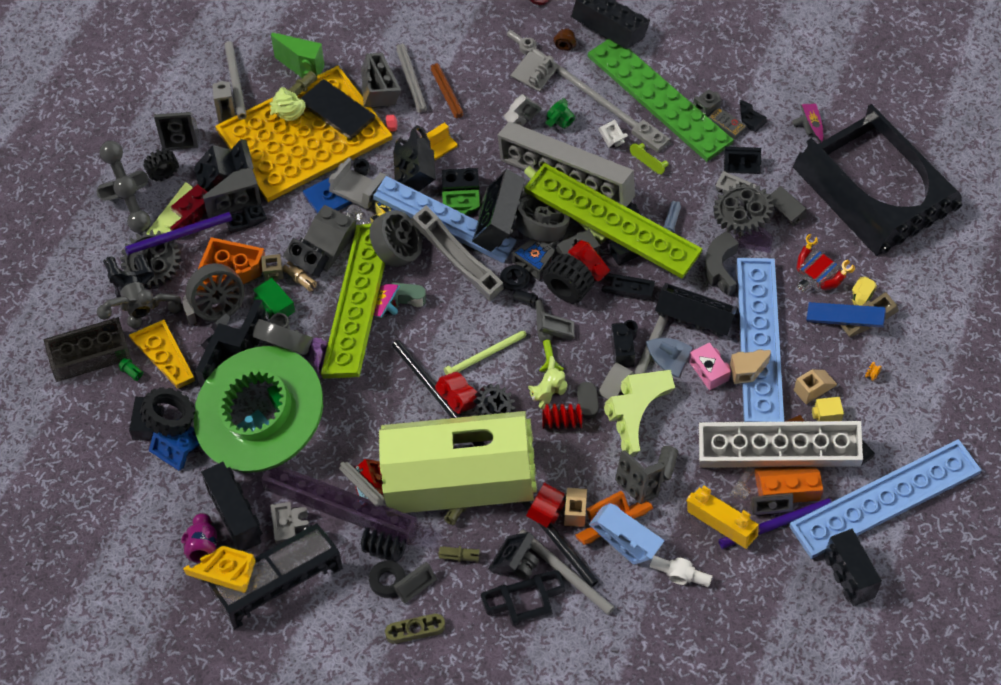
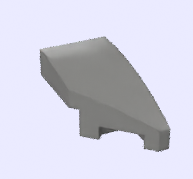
[182,295,197,326]

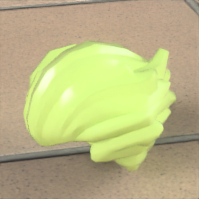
[270,87,306,121]

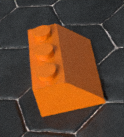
[754,467,823,503]

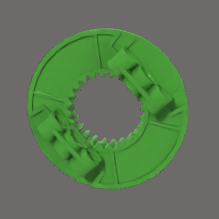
[193,346,324,473]

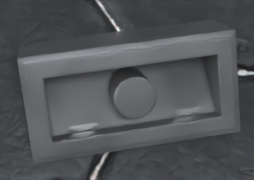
[750,493,793,515]

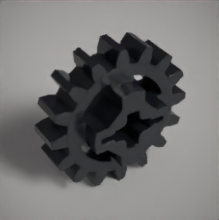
[473,383,516,416]

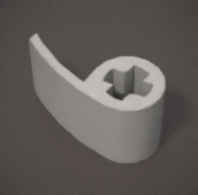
[598,363,634,399]

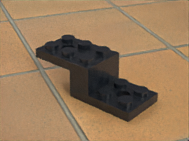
[195,299,268,389]

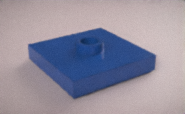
[303,177,353,213]

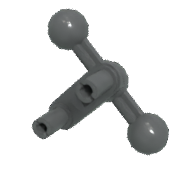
[96,140,151,233]

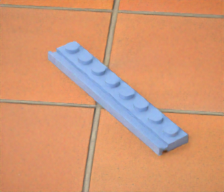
[373,176,517,263]

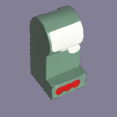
[391,282,426,308]

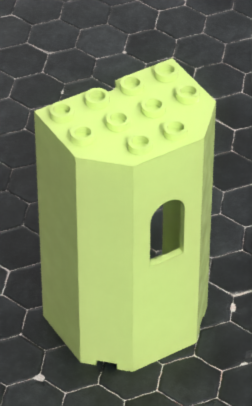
[379,411,537,515]

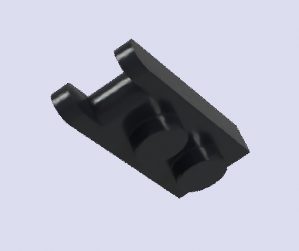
[602,273,655,300]

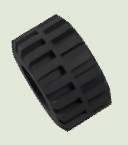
[542,254,594,304]

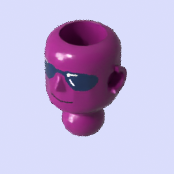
[181,513,218,563]

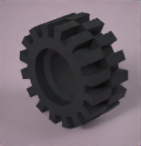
[143,148,179,182]

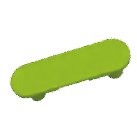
[630,143,669,174]

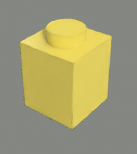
[812,397,844,421]

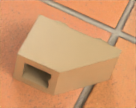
[730,350,771,384]
[794,369,837,404]
[564,488,587,527]

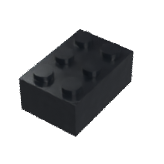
[824,528,882,607]

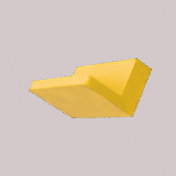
[427,122,457,161]

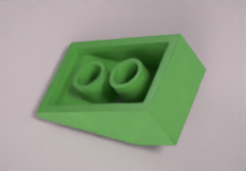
[271,32,325,78]

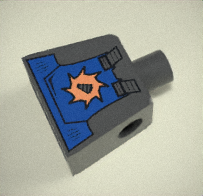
[513,239,557,281]

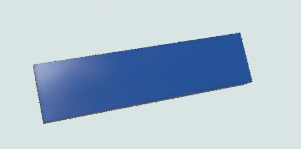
[806,302,886,328]

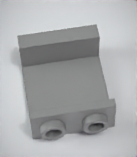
[329,157,387,209]

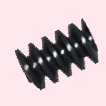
[361,527,406,562]

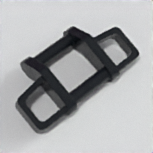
[481,570,565,626]

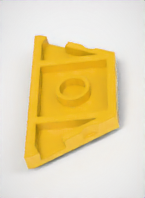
[183,546,256,593]

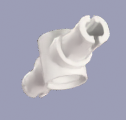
[650,555,712,587]

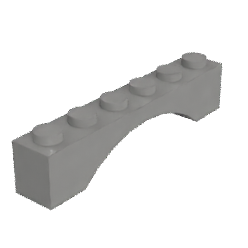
[412,205,504,302]

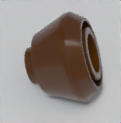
[553,28,576,51]

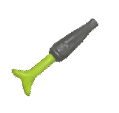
[535,300,564,372]

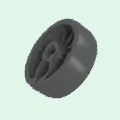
[514,196,570,242]
[370,210,422,267]
[186,263,245,321]
[253,319,313,355]

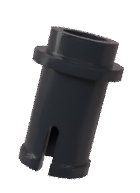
[513,289,538,307]

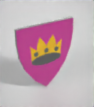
[792,103,823,142]

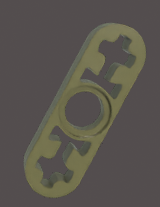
[385,614,445,644]

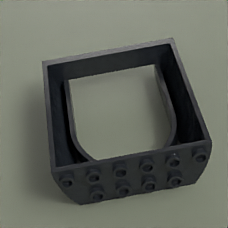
[793,104,962,256]

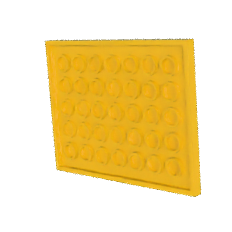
[215,66,393,202]

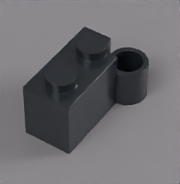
[611,320,638,367]

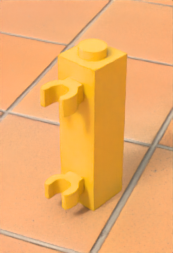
[687,485,759,549]

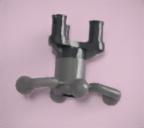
[97,255,182,329]

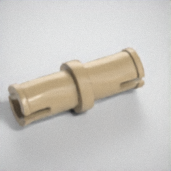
[283,261,317,292]

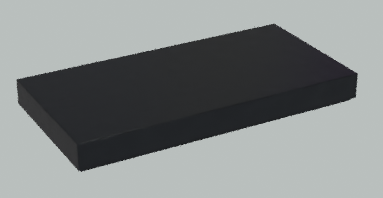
[300,79,375,140]

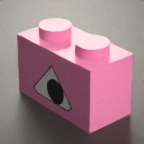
[689,342,731,391]

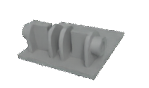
[510,51,559,92]

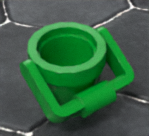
[545,98,576,129]

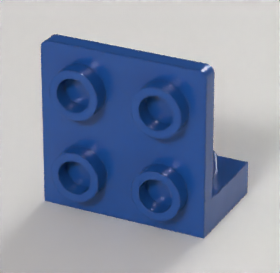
[149,419,200,471]

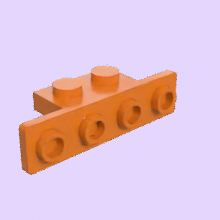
[575,491,653,545]

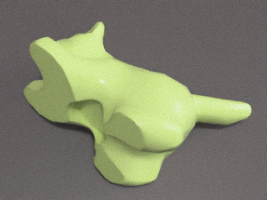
[528,356,567,409]

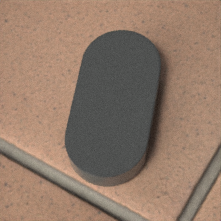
[577,382,598,419]

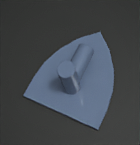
[646,338,693,378]

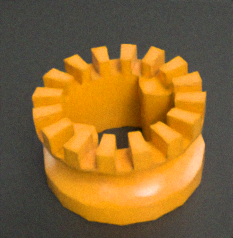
[865,362,882,381]

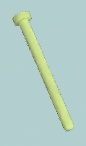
[444,331,527,375]

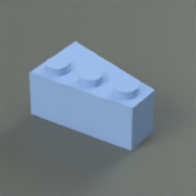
[589,503,665,565]

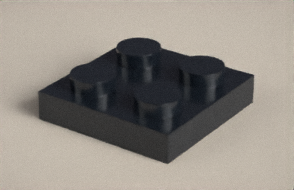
[488,532,534,574]

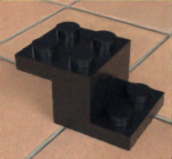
[194,139,254,192]

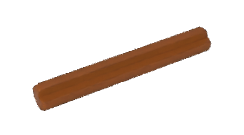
[431,63,463,119]

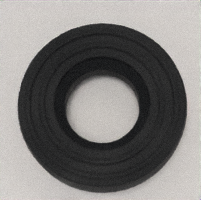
[369,560,406,598]

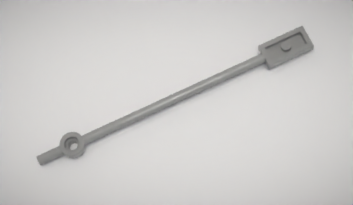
[507,30,670,153]

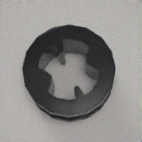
[353,158,370,176]

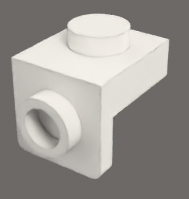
[598,120,628,147]

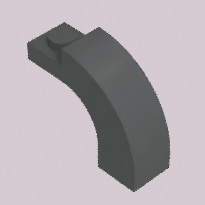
[704,231,739,296]

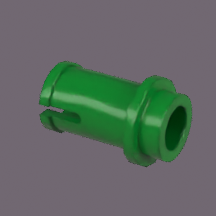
[118,358,144,381]

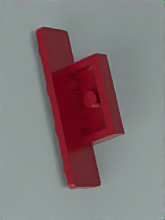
[170,184,207,231]

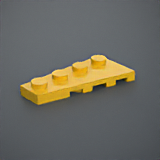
[129,320,195,389]

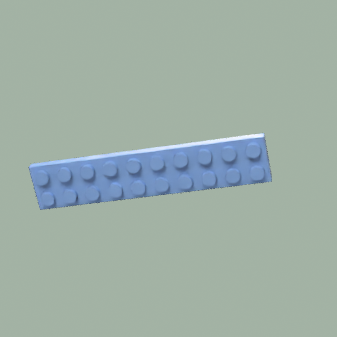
[737,258,784,422]
[789,439,982,559]

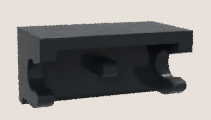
[723,146,761,174]

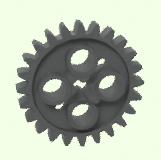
[713,183,774,235]
[120,230,182,289]

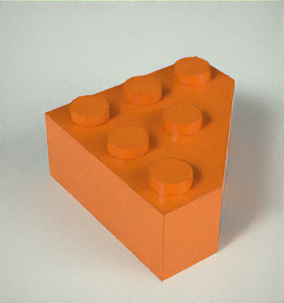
[197,237,265,296]

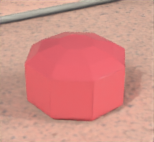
[386,114,398,132]

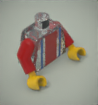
[796,234,855,293]

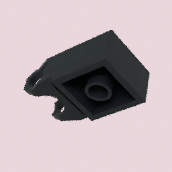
[393,125,436,192]

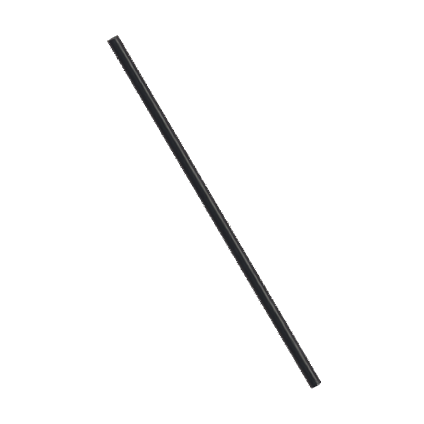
[392,340,598,587]

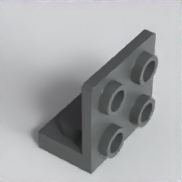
[615,450,665,504]

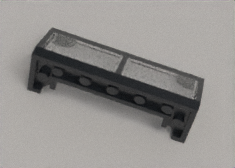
[208,523,343,630]

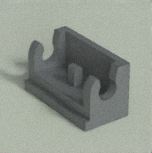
[770,186,807,227]

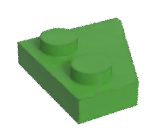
[442,190,480,216]

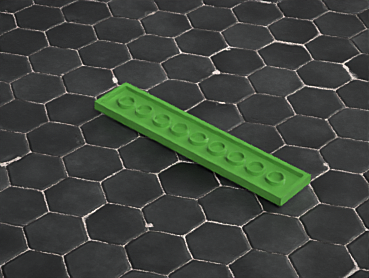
[588,39,734,162]

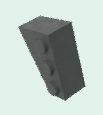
[361,53,401,107]

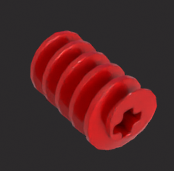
[542,404,582,429]

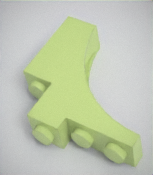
[604,370,675,457]

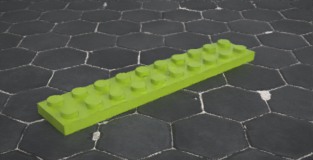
[524,163,702,279]
[321,224,385,379]

